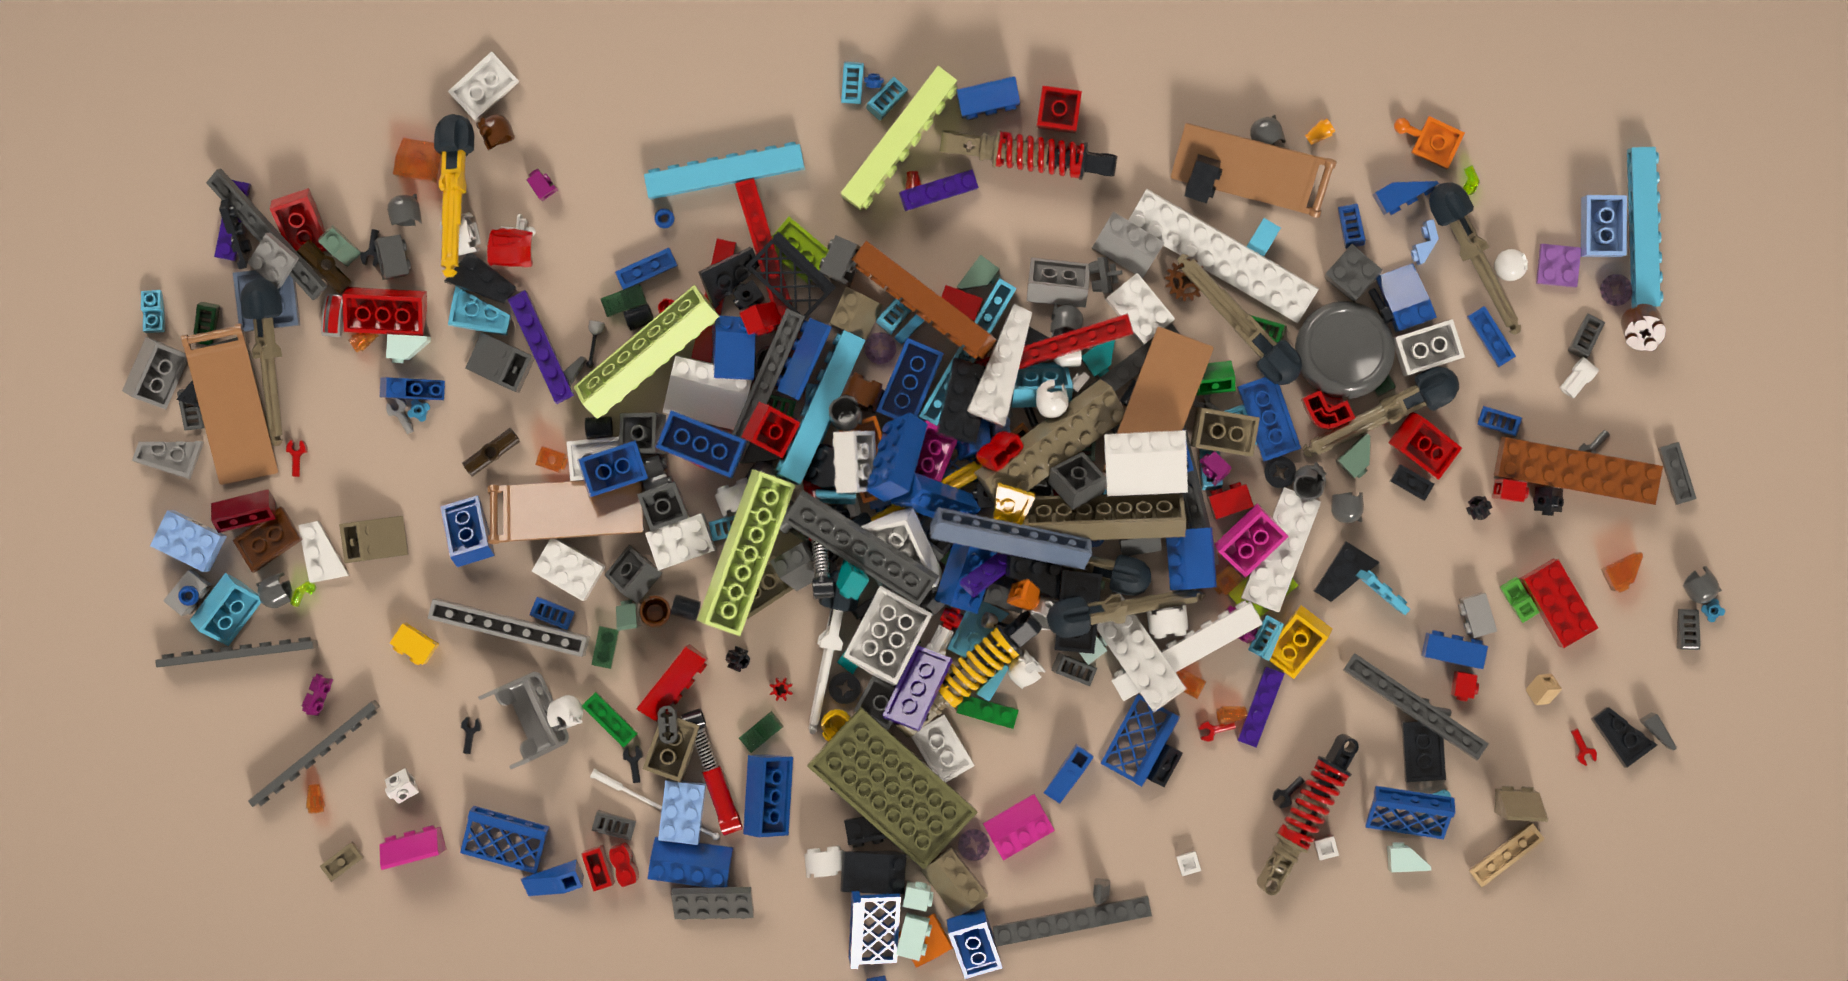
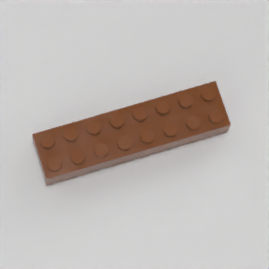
[852,241,998,359]
[1494,437,1663,505]

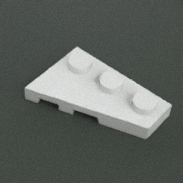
[298,521,350,583]

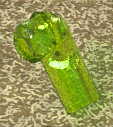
[1463,165,1480,195]
[290,581,316,607]

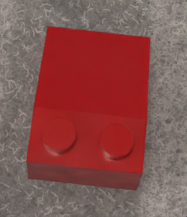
[270,188,327,252]
[1388,412,1462,480]

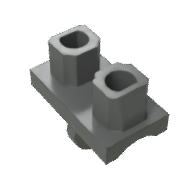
[1088,257,1123,294]

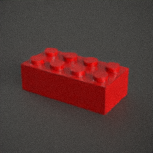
[1519,559,1599,648]

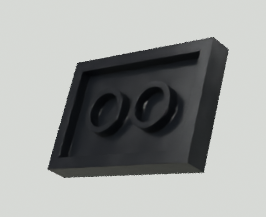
[1402,721,1446,782]

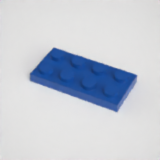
[1237,377,1301,462]

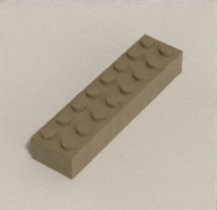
[974,379,1125,504]
[1023,493,1186,540]

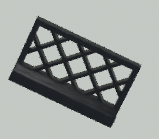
[746,232,836,322]

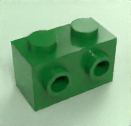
[1196,361,1235,396]

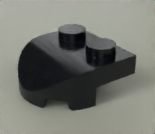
[803,443,836,490]

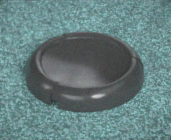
[1295,301,1395,399]

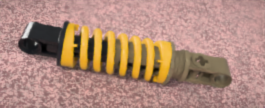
[894,611,1042,737]

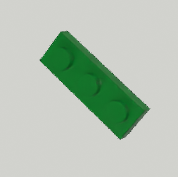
[582,692,638,748]
[956,695,1019,729]

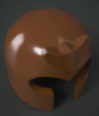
[476,114,515,151]
[639,596,671,628]

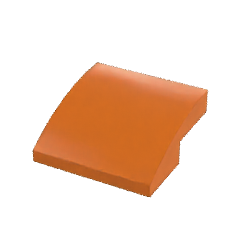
[898,913,953,968]

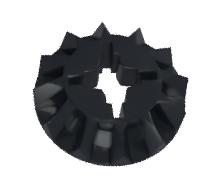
[1264,456,1296,488]
[829,672,861,704]

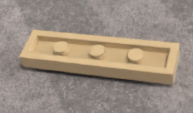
[1468,823,1545,887]

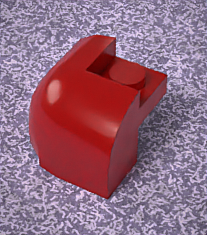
[1301,390,1355,429]

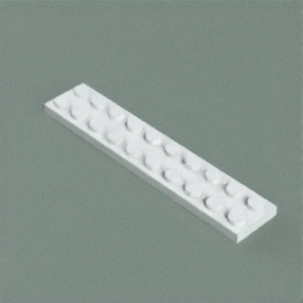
[1128,189,1319,323]

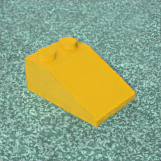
[1269,605,1333,679]

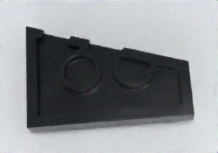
[444,253,516,304]

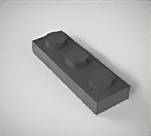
[1658,442,1697,505]

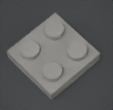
[248,232,299,288]

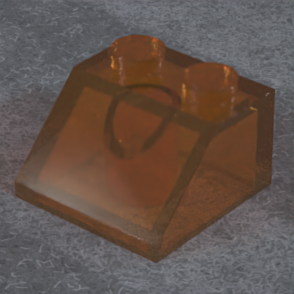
[393,138,441,183]

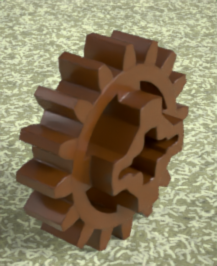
[1164,258,1203,302]

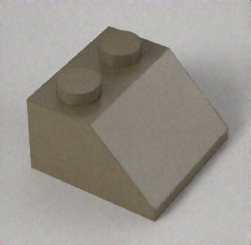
[830,287,883,341]

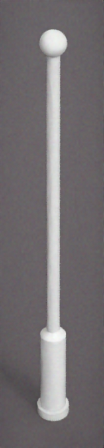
[590,768,720,840]

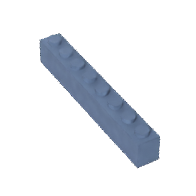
[931,508,1092,569]

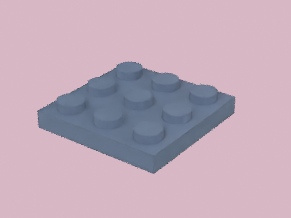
[233,270,300,332]

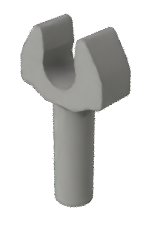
[386,398,414,434]

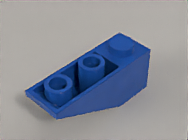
[1372,181,1439,215]
[379,377,445,400]
[1043,743,1094,804]
[521,859,584,896]

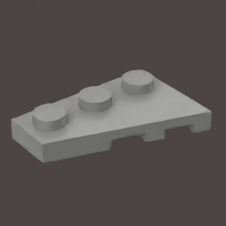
[132,441,204,479]

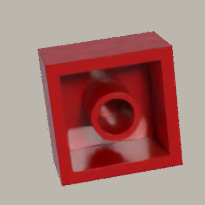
[1036,85,1082,134]
[741,402,800,458]

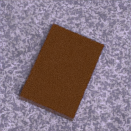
[233,507,303,573]

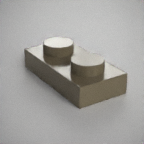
[320,841,364,882]

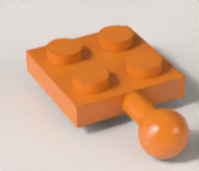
[1394,116,1465,170]

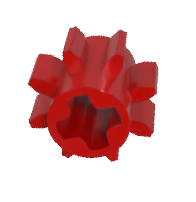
[940,607,964,630]
[769,677,793,701]

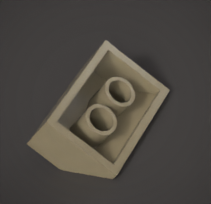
[920,846,988,916]

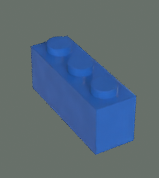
[1421,630,1488,669]

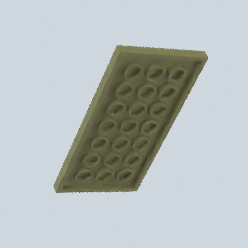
[807,707,978,869]

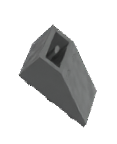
[465,332,535,393]

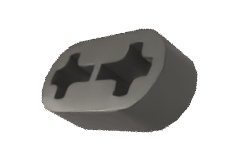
[658,705,678,744]

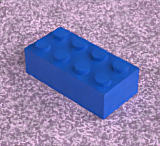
[876,338,944,419]
[656,410,747,478]
[866,413,928,502]
[935,543,998,614]

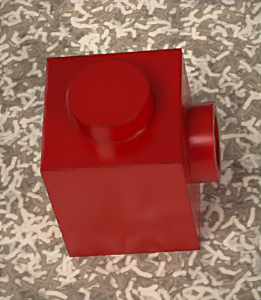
[1451,671,1479,701]

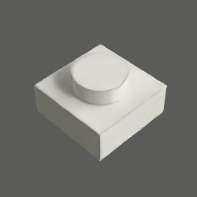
[1071,372,1090,393]
[1314,835,1339,860]
[1176,851,1201,876]

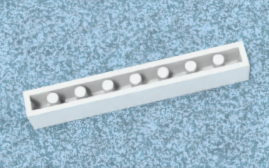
[1112,601,1263,701]

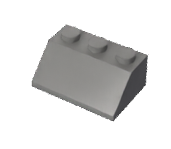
[1092,212,1165,278]
[1027,258,1090,308]
[122,337,187,409]

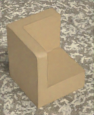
[1526,674,1562,705]

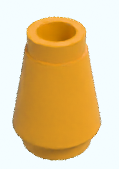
[1305,118,1336,145]

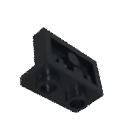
[844,816,887,848]

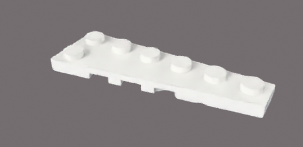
[967,304,1032,428]

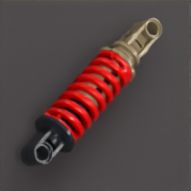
[940,130,1118,180]
[1257,734,1359,895]

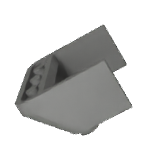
[478,672,569,769]

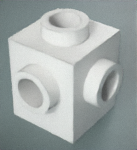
[385,768,419,804]

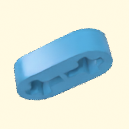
[894,314,925,345]

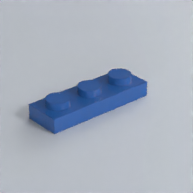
[615,248,678,290]
[1467,306,1516,367]

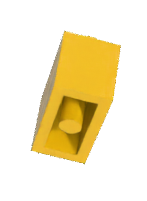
[390,622,439,665]

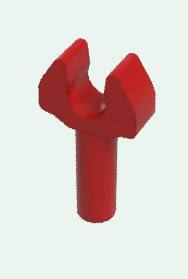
[286,440,307,477]
[1198,721,1236,742]
[1571,728,1597,766]

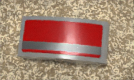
[321,294,344,337]

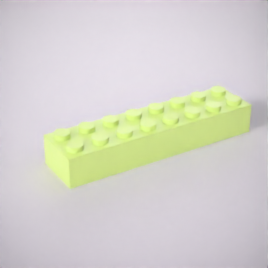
[841,66,958,211]
[574,285,719,419]
[697,469,795,636]

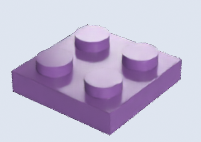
[1536,244,1581,288]

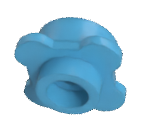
[407,399,430,422]
[1701,599,1725,622]

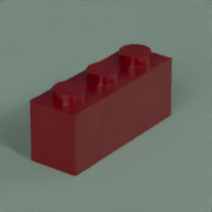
[211,489,276,533]

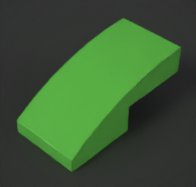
[1499,577,1540,623]

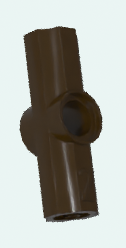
[297,240,353,295]
[462,428,521,477]

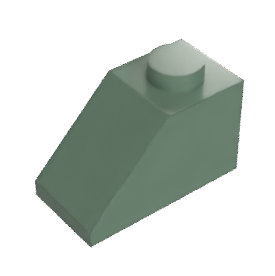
[318,225,361,267]
[957,255,1000,290]
[1336,433,1371,478]
[616,600,642,631]

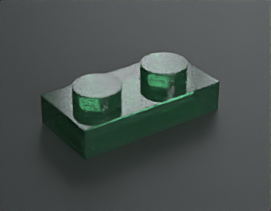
[591,626,619,669]

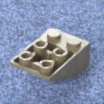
[339,516,409,563]

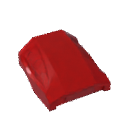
[487,228,533,268]

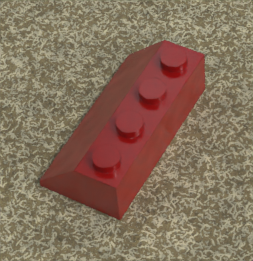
[342,287,427,336]
[636,644,708,722]

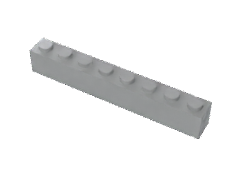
[428,598,590,657]

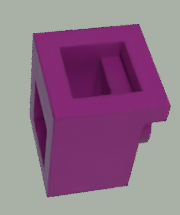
[526,169,558,201]
[1199,451,1232,486]

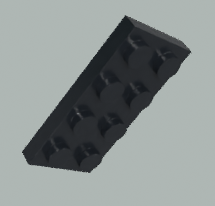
[936,358,986,445]
[1054,570,1102,654]

